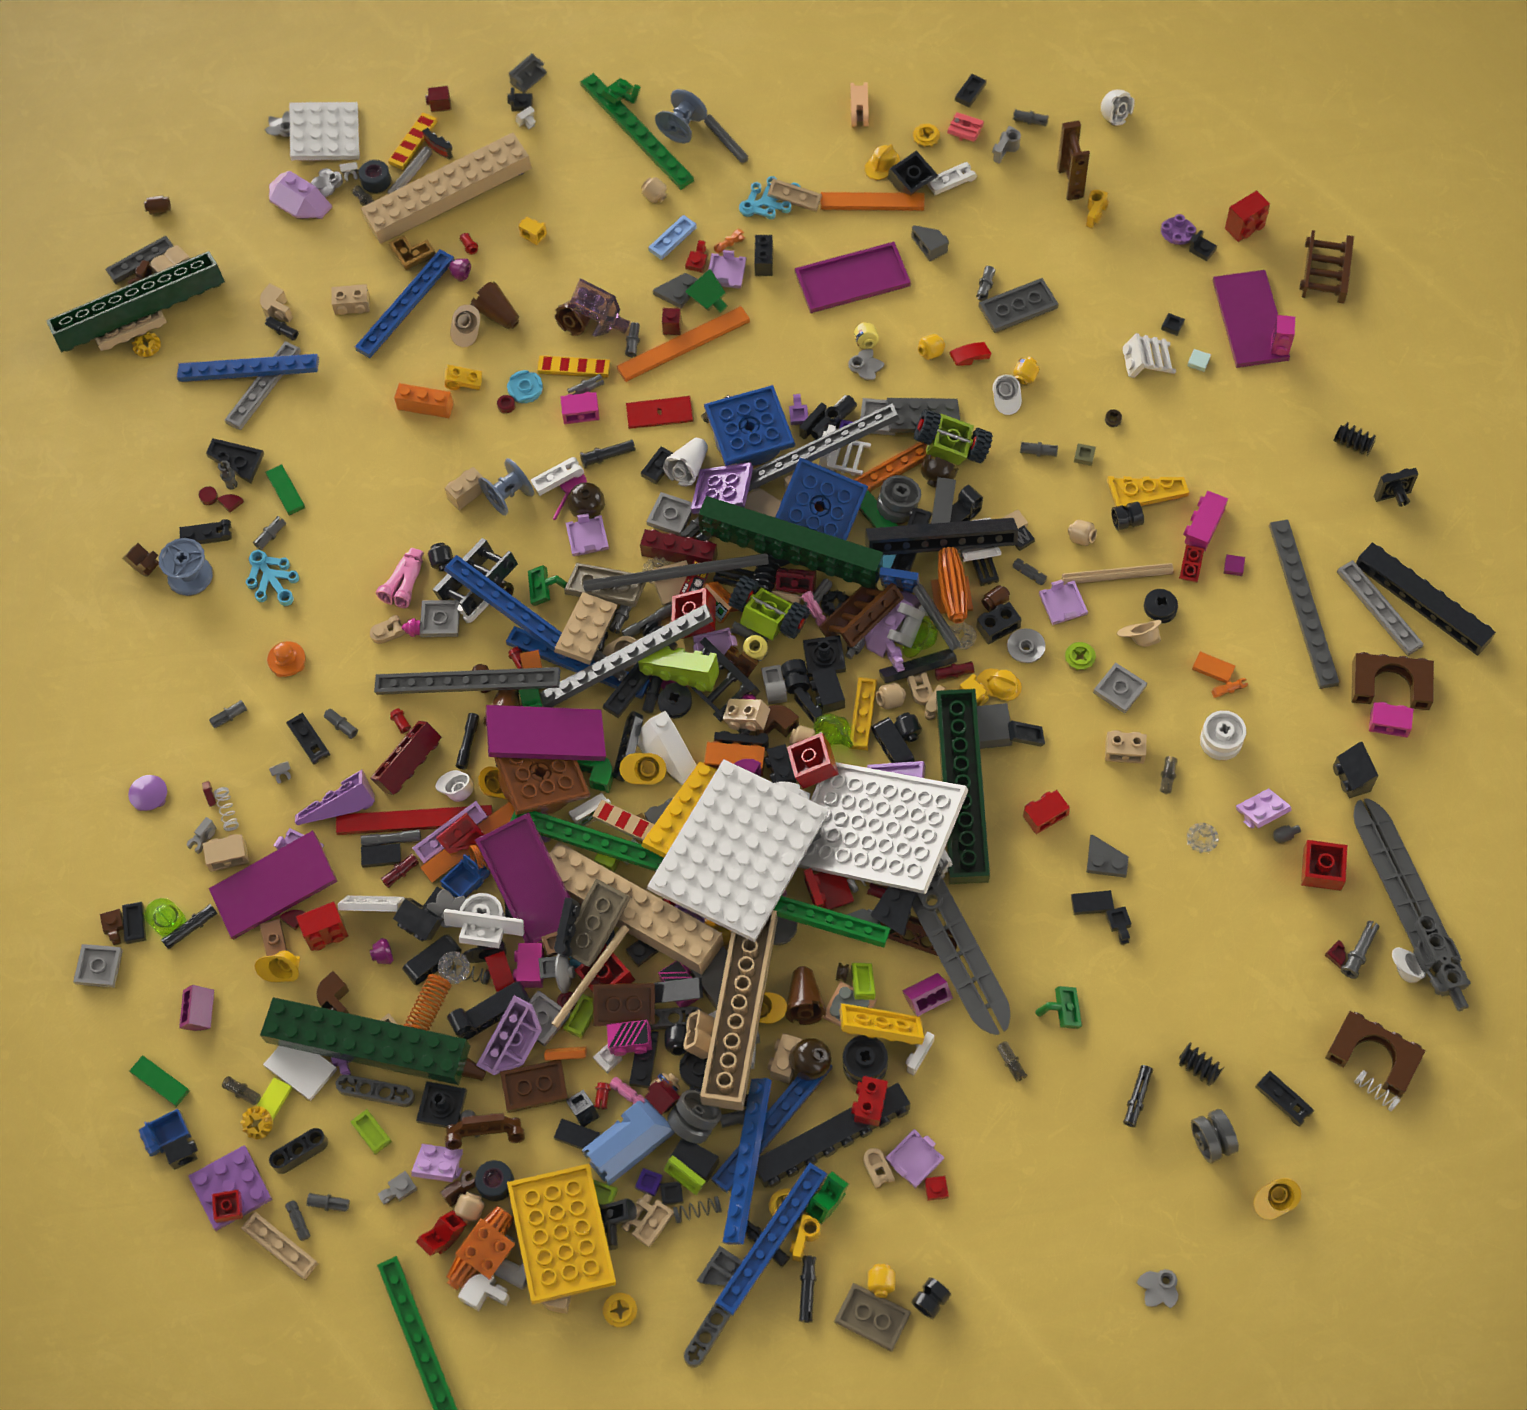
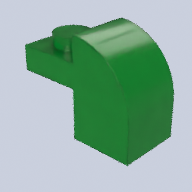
[518,689,542,707]
[577,757,614,793]
[805,1172,849,1224]

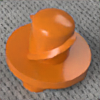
[267,641,306,677]

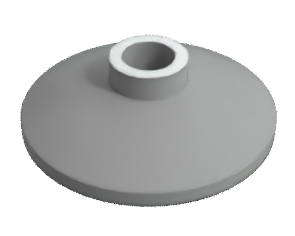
[1007,628,1045,663]
[555,954,576,993]

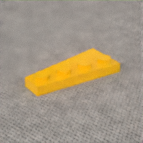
[1107,476,1189,507]

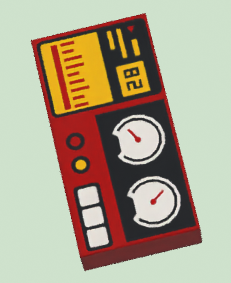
[679,560,709,594]

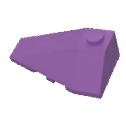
[295,770,375,825]

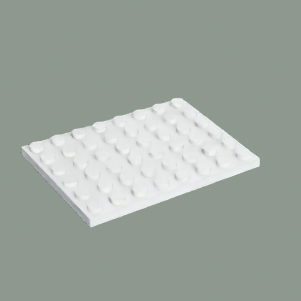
[647,759,829,942]
[798,762,968,894]

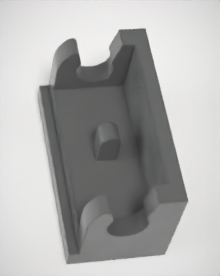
[509,53,547,93]

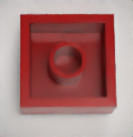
[212,1190,243,1223]

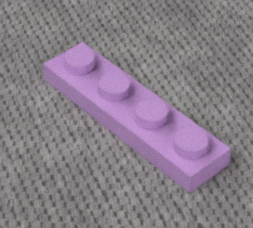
[412,801,488,864]

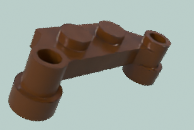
[445,1113,525,1150]

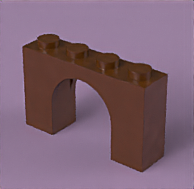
[1351,652,1434,710]
[1325,1011,1426,1098]

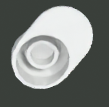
[992,374,1022,415]
[435,770,474,802]
[1392,947,1426,983]

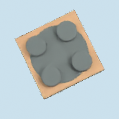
[822,981,877,1035]

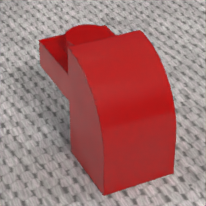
[416,1210,467,1256]

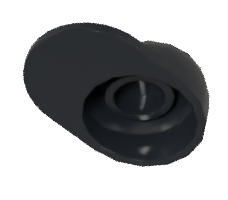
[462,940,507,963]

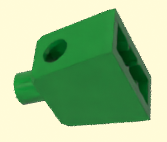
[685,269,728,313]

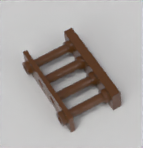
[1057,120,1090,200]
[1299,230,1354,304]
[819,583,904,648]

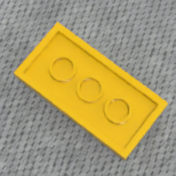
[839,1003,924,1045]

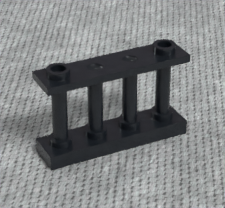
[433,538,518,616]
[690,637,761,722]

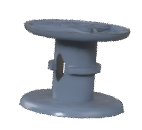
[655,89,707,143]
[478,458,534,516]
[159,538,213,596]

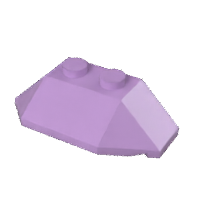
[269,171,332,219]
[864,591,921,658]
[476,995,542,1075]

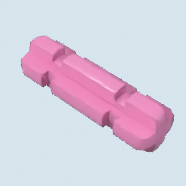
[802,591,826,626]
[610,1077,645,1105]

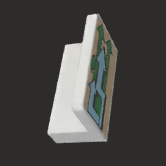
[569,793,611,827]

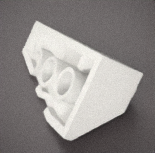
[637,711,697,785]

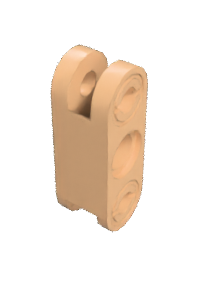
[850,82,869,127]

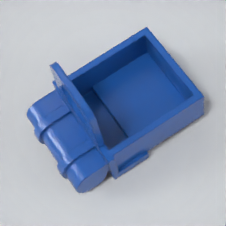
[440,854,490,898]
[139,1109,192,1156]

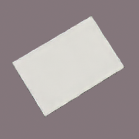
[338,895,405,912]
[263,1046,337,1101]

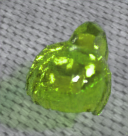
[813,713,853,748]

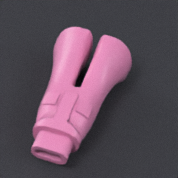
[376,548,424,608]

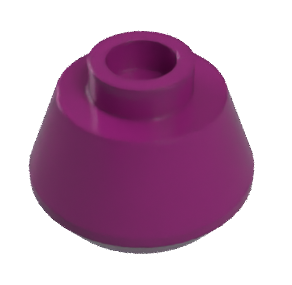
[449,258,471,282]
[369,938,393,964]

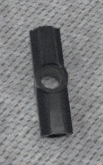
[809,395,857,440]

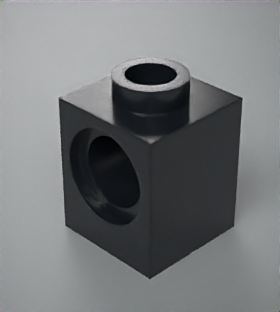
[162,1135,198,1170]

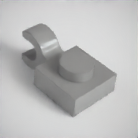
[187,817,217,854]
[378,1171,417,1205]

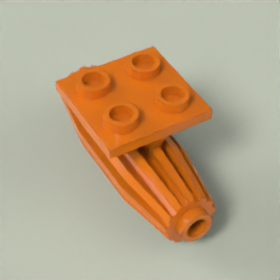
[931,547,973,624]
[446,1206,515,1290]

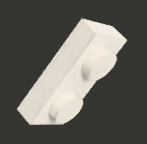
[906,1031,935,1075]

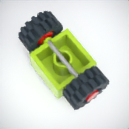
[914,409,993,466]
[729,575,810,641]

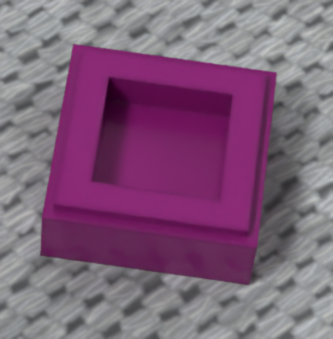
[1224,554,1245,576]

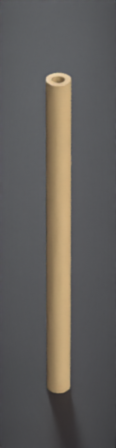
[551,925,629,1028]

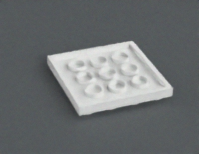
[289,102,359,160]

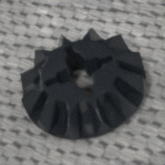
[821,589,850,616]

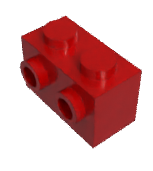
[851,1076,888,1127]

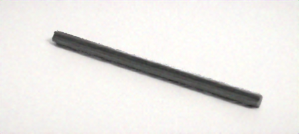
[583,553,769,591]

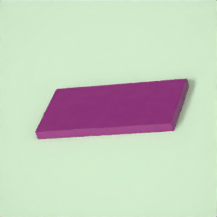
[795,242,911,314]
[1212,270,1290,368]
[485,705,606,761]
[475,813,570,943]
[209,830,338,940]

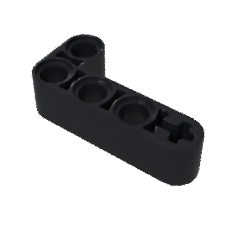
[930,485,983,524]
[447,982,530,1040]

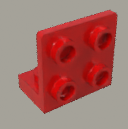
[804,868,854,910]

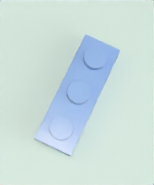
[648,215,697,260]

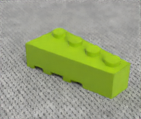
[638,646,719,692]

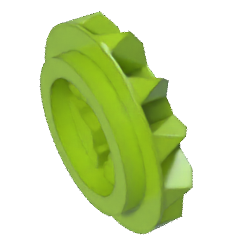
[1065,642,1096,670]

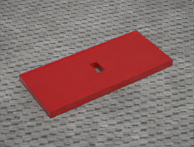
[626,396,693,429]

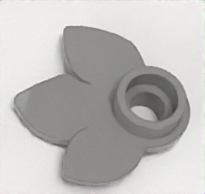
[265,111,290,137]
[311,168,343,197]
[848,349,884,380]
[427,889,466,928]
[1137,1269,1178,1308]

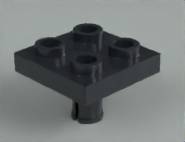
[1374,468,1419,507]
[803,635,846,677]
[416,1081,467,1128]

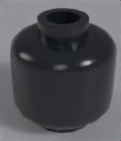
[428,543,454,572]
[894,712,922,743]
[664,1024,687,1056]

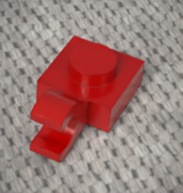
[685,240,708,273]

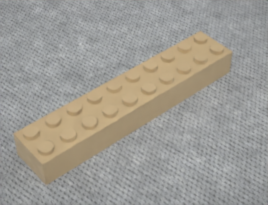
[361,133,532,244]
[549,841,724,975]
[700,910,778,1111]

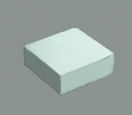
[1187,349,1211,372]

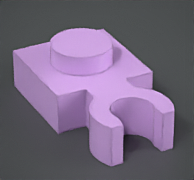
[885,640,905,672]

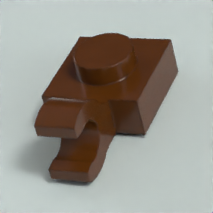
[128,260,153,285]
[724,645,759,678]
[100,909,124,945]
[440,1171,476,1208]

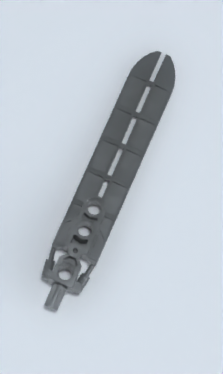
[1353,799,1470,1011]
[912,868,1010,1035]

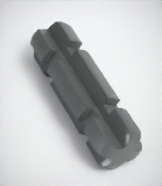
[1013,558,1047,585]
[285,1200,310,1241]

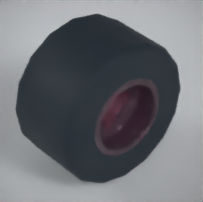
[358,160,391,193]
[475,1160,514,1202]

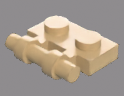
[621,1193,674,1248]

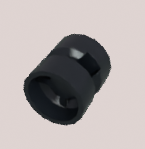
[1111,501,1144,531]
[781,659,811,694]
[911,1277,951,1319]

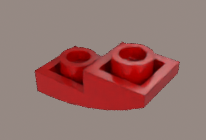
[949,342,992,366]
[1179,545,1205,583]
[485,951,515,993]

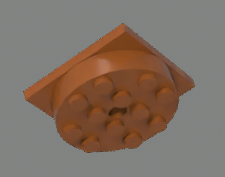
[494,757,590,815]

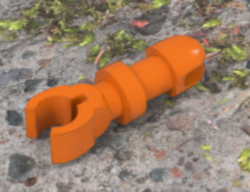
[714,229,745,253]
[1211,678,1248,698]

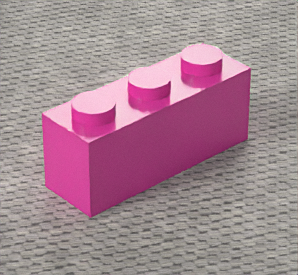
[1183,490,1228,551]

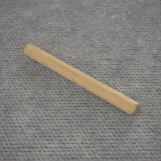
[1062,563,1173,584]

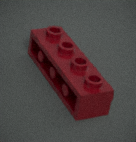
[640,529,718,565]
[370,721,442,795]

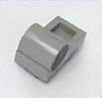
[992,126,1021,164]
[761,665,787,705]

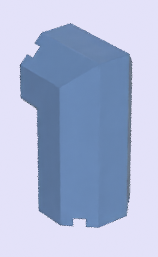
[582,1099,675,1186]

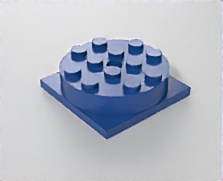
[704,385,795,466]
[775,457,868,540]

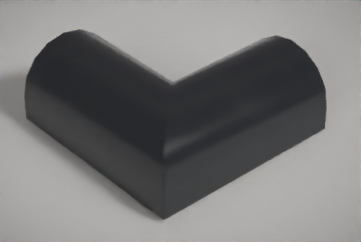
[599,1198,637,1250]

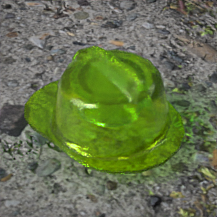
[903,616,938,658]
[145,898,186,937]

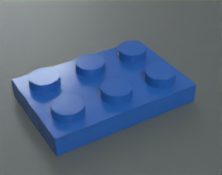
[879,567,920,593]

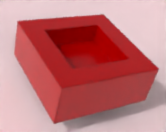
[924,1176,949,1201]

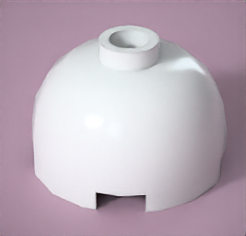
[1101,90,1134,125]

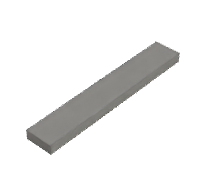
[225,341,301,431]
[1337,560,1424,656]

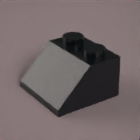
[888,150,938,195]
[1333,742,1379,798]

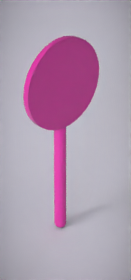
[553,474,587,520]

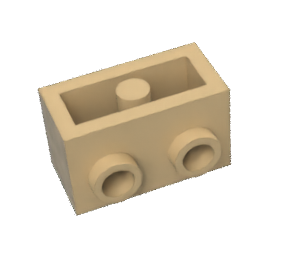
[332,284,370,315]
[445,467,484,510]
[723,699,770,731]
[1105,730,1147,764]
[203,834,249,872]
[768,1033,803,1084]

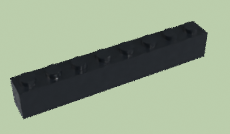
[865,517,1018,555]
[1356,542,1496,656]
[756,1083,911,1188]

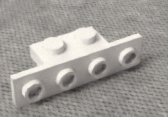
[444,909,524,948]

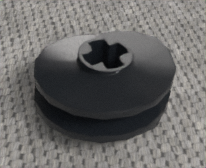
[1144,589,1178,623]
[658,682,692,719]

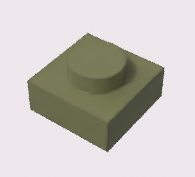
[1074,443,1096,466]

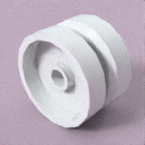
[1200,711,1246,760]
[460,893,505,917]

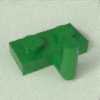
[601,78,641,104]
[528,565,568,606]
[1035,986,1082,1029]

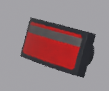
[422,128,453,159]

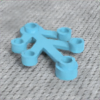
[739,176,801,219]
[246,550,299,606]

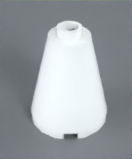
[663,438,708,487]

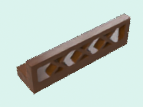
[879,915,958,956]

